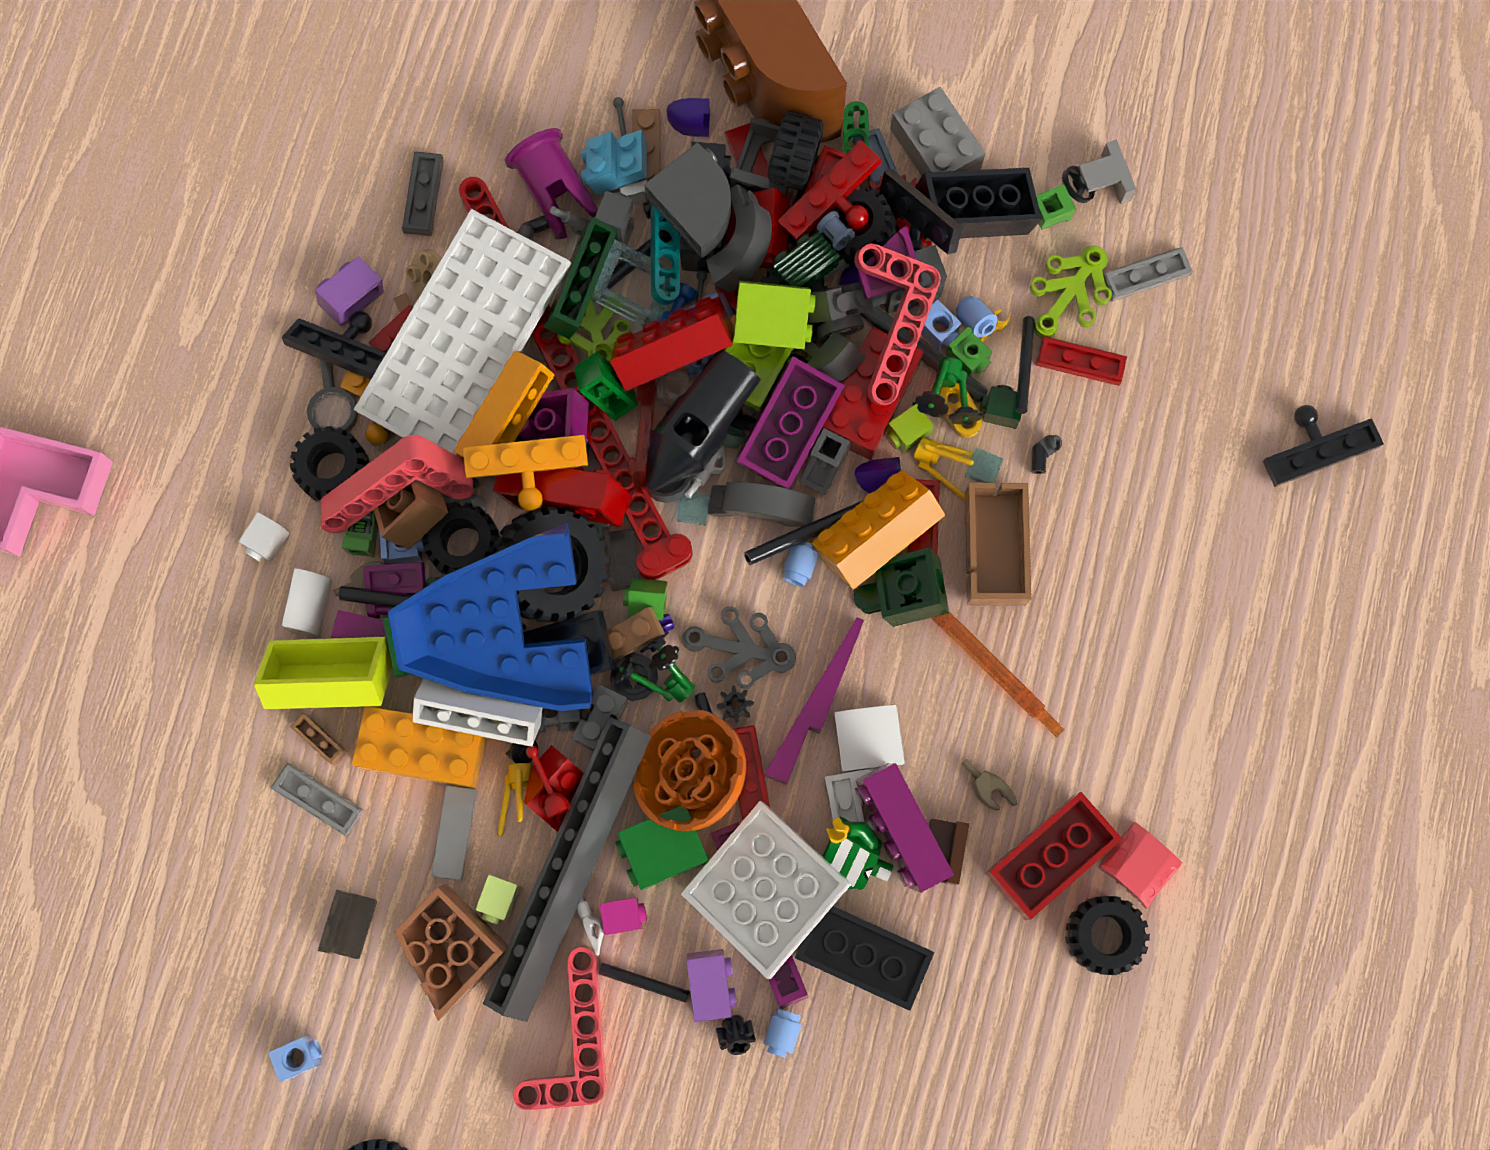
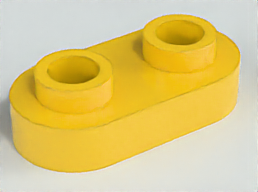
[939,383,982,438]

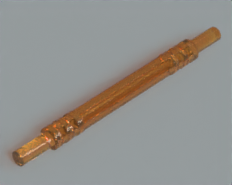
[931,612,1065,737]

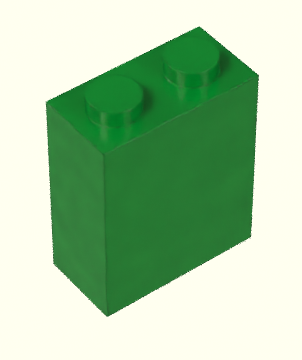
[615,805,709,891]

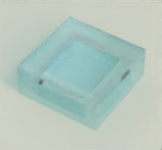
[965,448,1003,483]
[677,493,710,526]

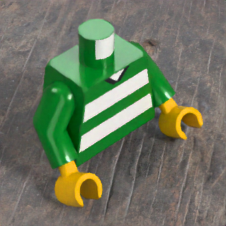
[822,816,894,890]

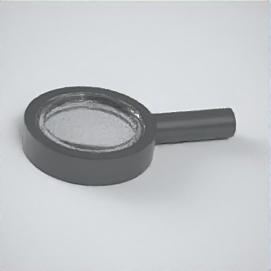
[792,314,864,352]
[307,359,358,433]

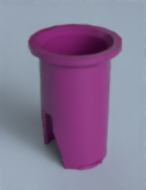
[505,128,598,240]

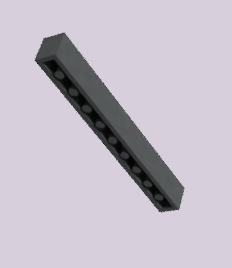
[483,717,652,1022]

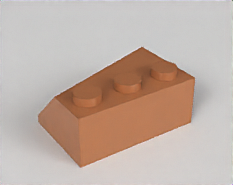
[395,884,508,1021]

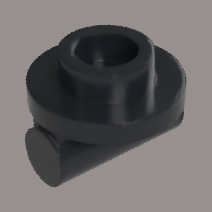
[505,741,538,764]

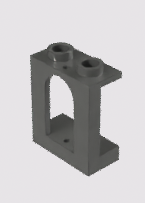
[730,118,790,196]

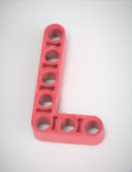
[854,244,941,405]
[320,435,474,533]
[513,947,607,1110]

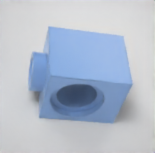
[921,299,962,351]
[268,1035,323,1082]

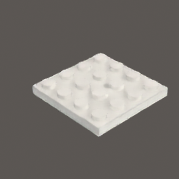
[681,801,851,979]

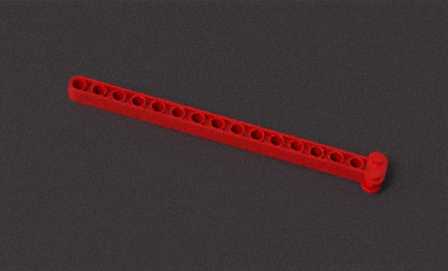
[459,177,693,580]

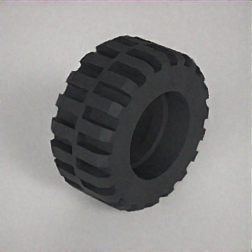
[492,507,610,622]

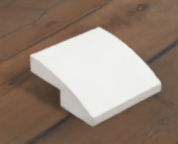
[834,705,905,773]

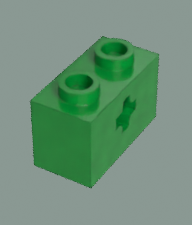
[574,352,638,421]

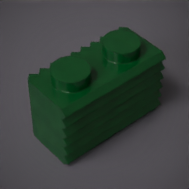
[772,231,840,288]

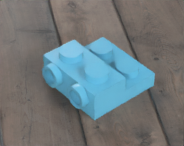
[581,130,647,196]

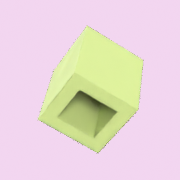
[475,875,521,924]

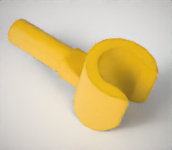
[978,309,1010,342]

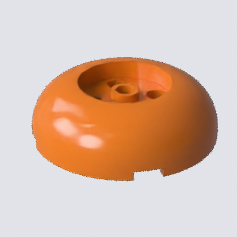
[633,710,746,831]

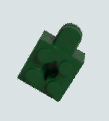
[854,547,949,627]

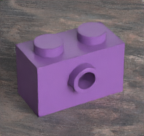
[315,256,384,326]
[686,949,737,1022]

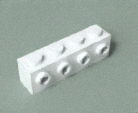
[413,678,543,747]

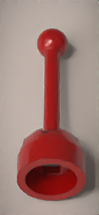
[526,746,571,818]

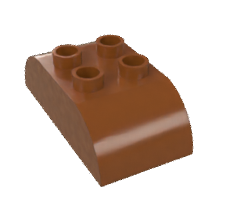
[693,0,847,143]

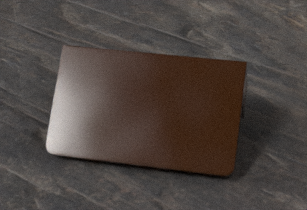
[929,819,969,886]

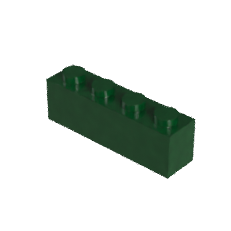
[543,217,618,340]

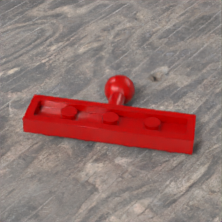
[778,140,882,241]

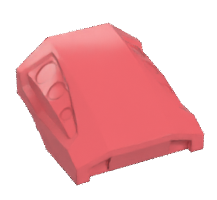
[1098,822,1183,909]

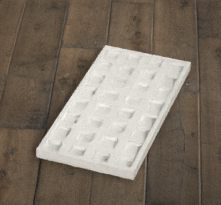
[353,209,572,457]

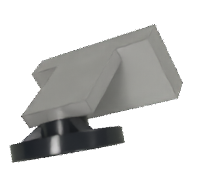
[1062,139,1137,204]

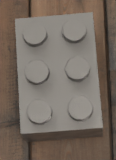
[890,87,986,176]

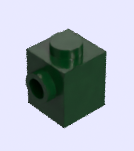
[979,385,1022,429]

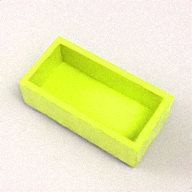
[254,637,393,709]

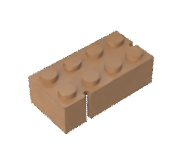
[965,483,1031,606]

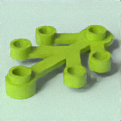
[1030,245,1112,338]
[557,294,630,363]

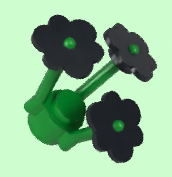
[912,357,982,424]
[613,631,695,703]

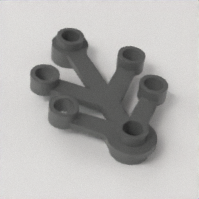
[683,606,796,689]

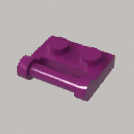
[363,562,426,619]

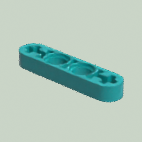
[651,205,680,305]

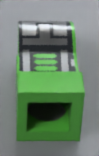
[342,510,378,557]

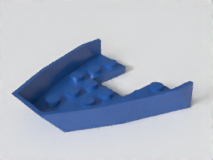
[388,523,593,711]

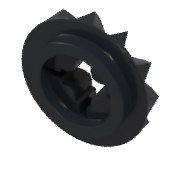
[610,653,658,701]

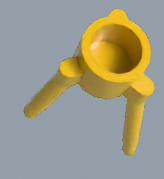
[914,437,974,501]
[497,763,532,837]

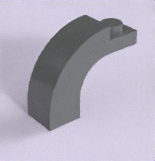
[706,184,772,293]
[708,482,816,527]

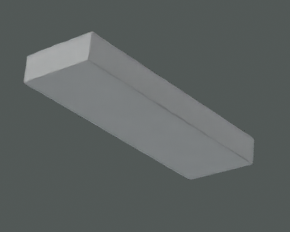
[1103,247,1193,302]
[271,762,364,836]
[431,786,477,881]

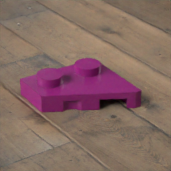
[857,226,923,299]

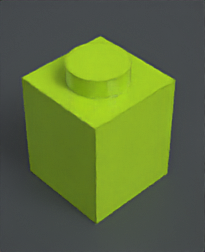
[886,404,934,454]

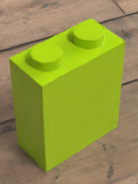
[733,281,815,349]

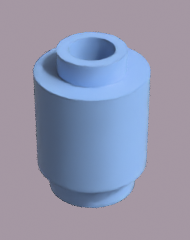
[956,296,997,337]
[782,542,819,587]
[763,1008,802,1058]

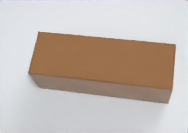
[290,713,347,766]

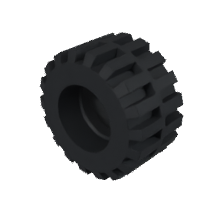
[768,110,824,191]
[822,186,897,265]
[290,426,370,502]
[423,502,501,575]
[1065,896,1150,975]

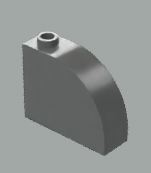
[644,142,731,258]

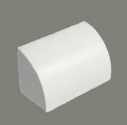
[282,568,332,637]

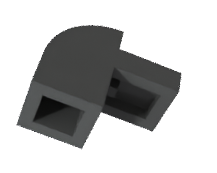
[802,331,866,382]
[799,428,851,495]

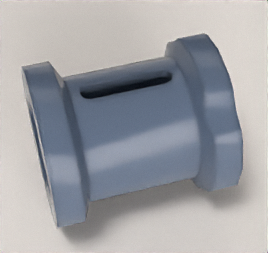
[817,211,855,251]

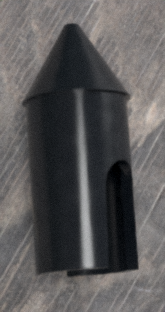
[645,350,761,491]

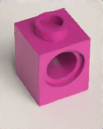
[599,897,647,935]

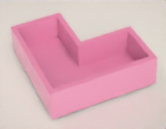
[0,427,113,557]

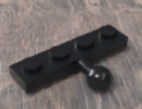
[879,170,963,255]
[282,311,386,379]
[1263,405,1384,487]

